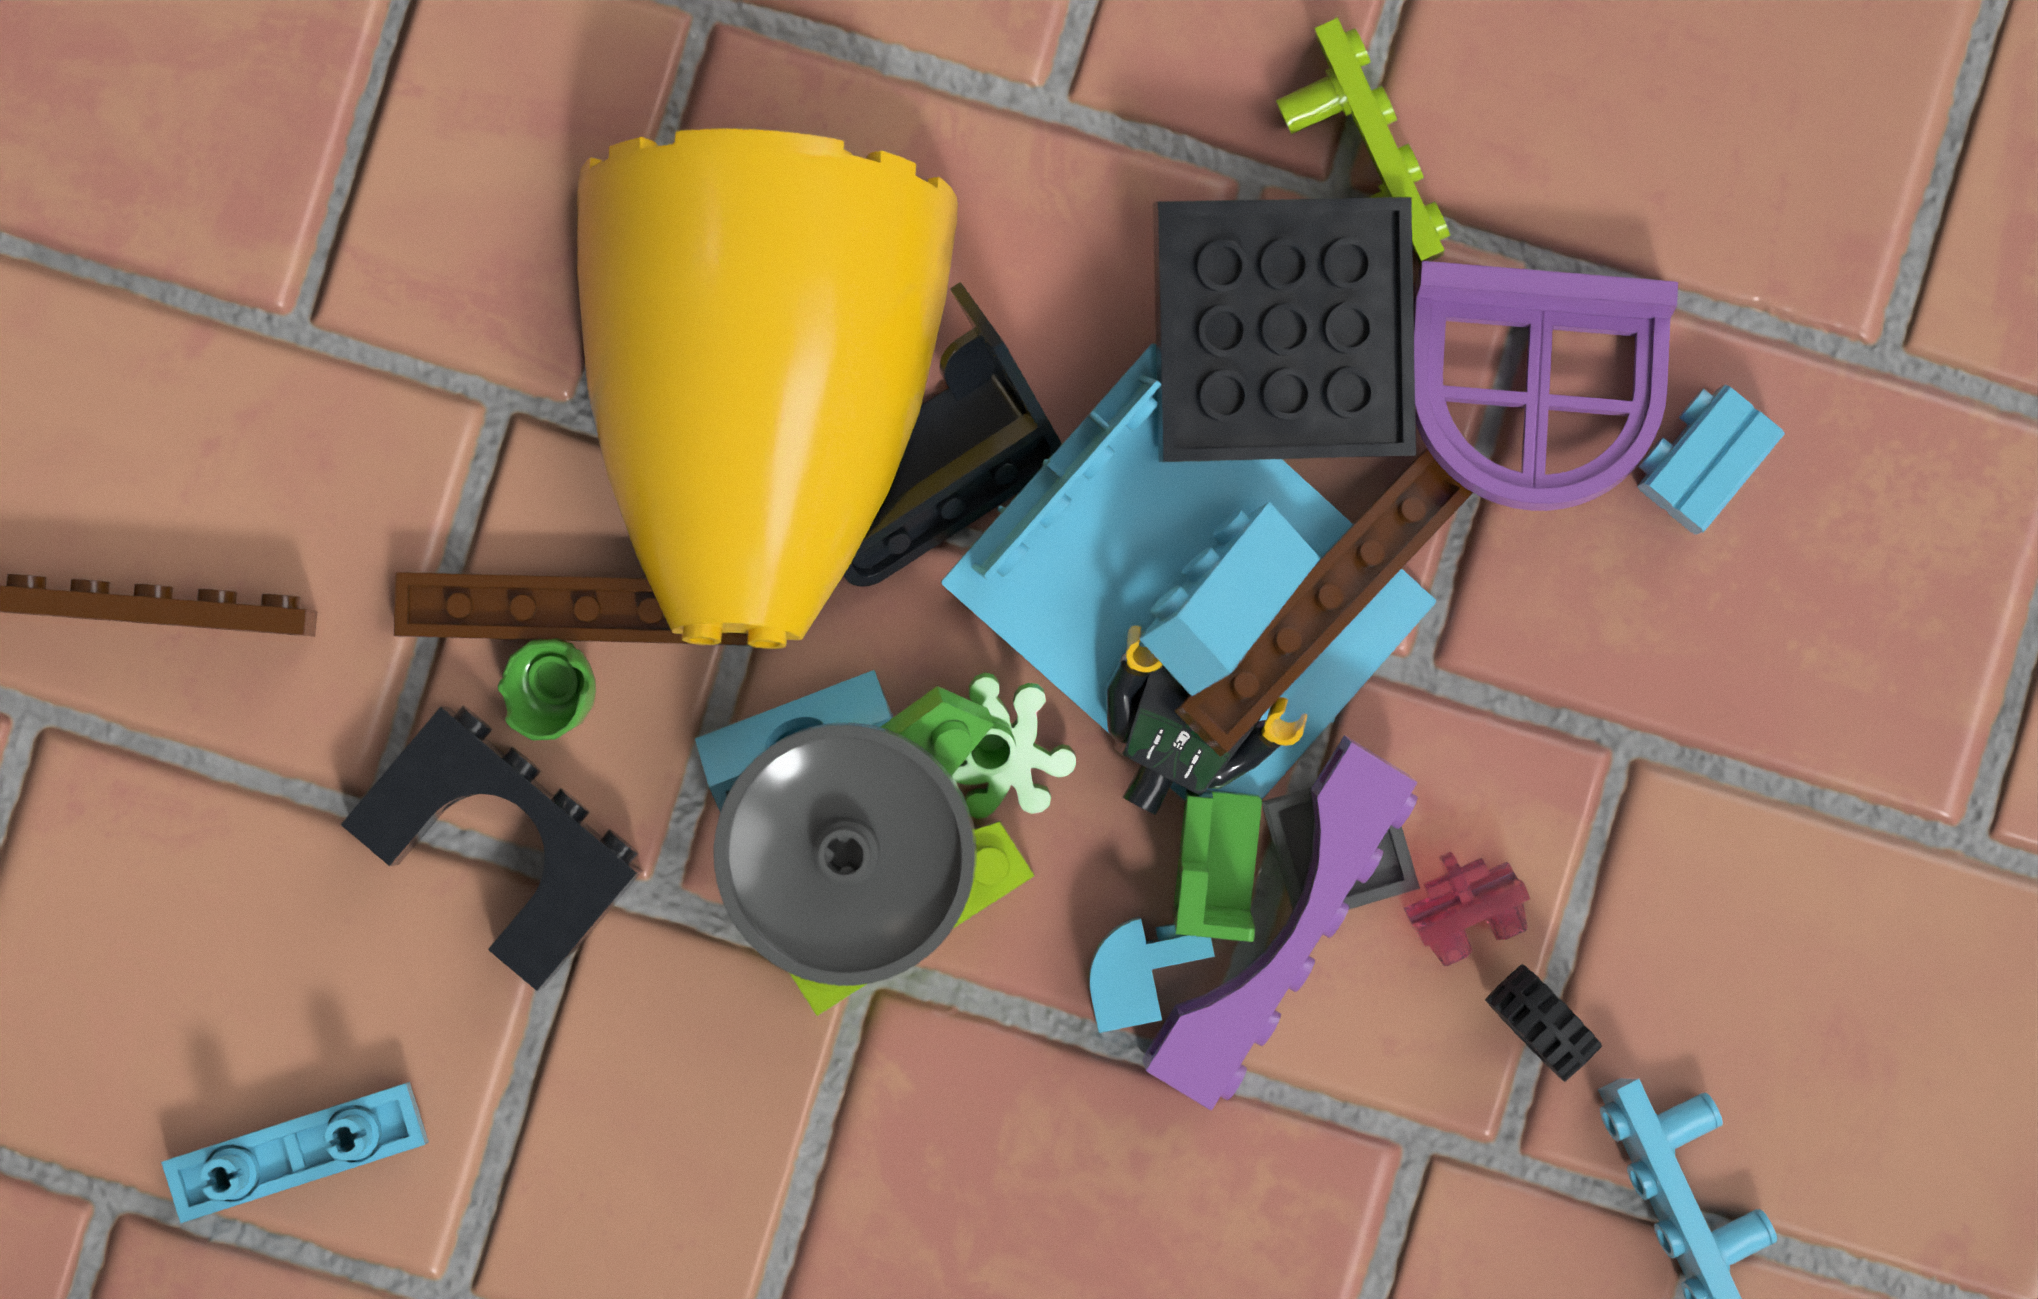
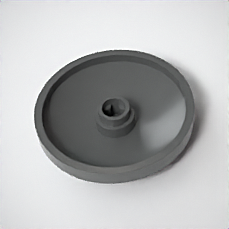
[714,723,977,985]

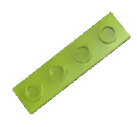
[1276,17,1451,266]

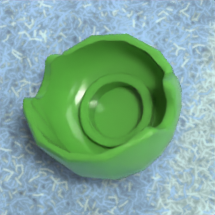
[497,638,596,740]

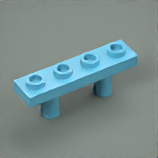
[1598,1078,1777,1299]
[161,1082,429,1223]

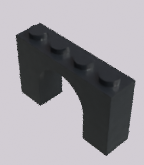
[341,706,643,991]

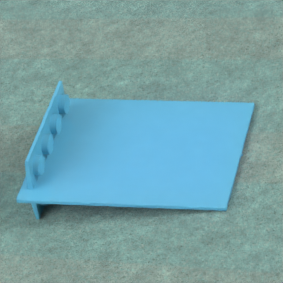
[941,343,1436,801]

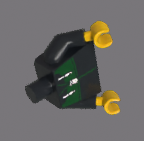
[1105,625,1307,815]

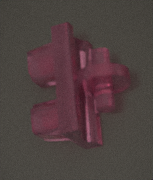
[1403,851,1530,966]

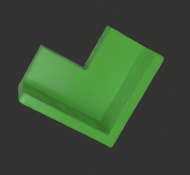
[1173,788,1262,942]

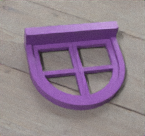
[1413,261,1678,511]

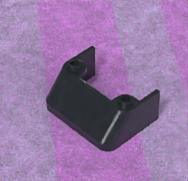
[843,282,1062,587]

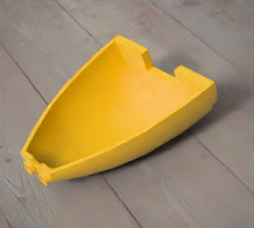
[577,129,958,649]

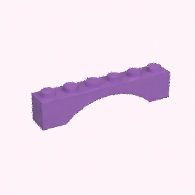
[1142,735,1418,1111]

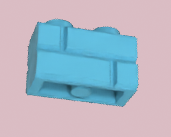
[1637,384,1785,535]

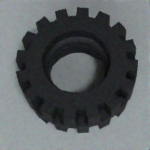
[1485,964,1602,1082]

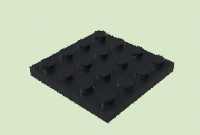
[1153,197,1416,462]

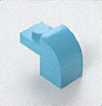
[1089,917,1215,1033]

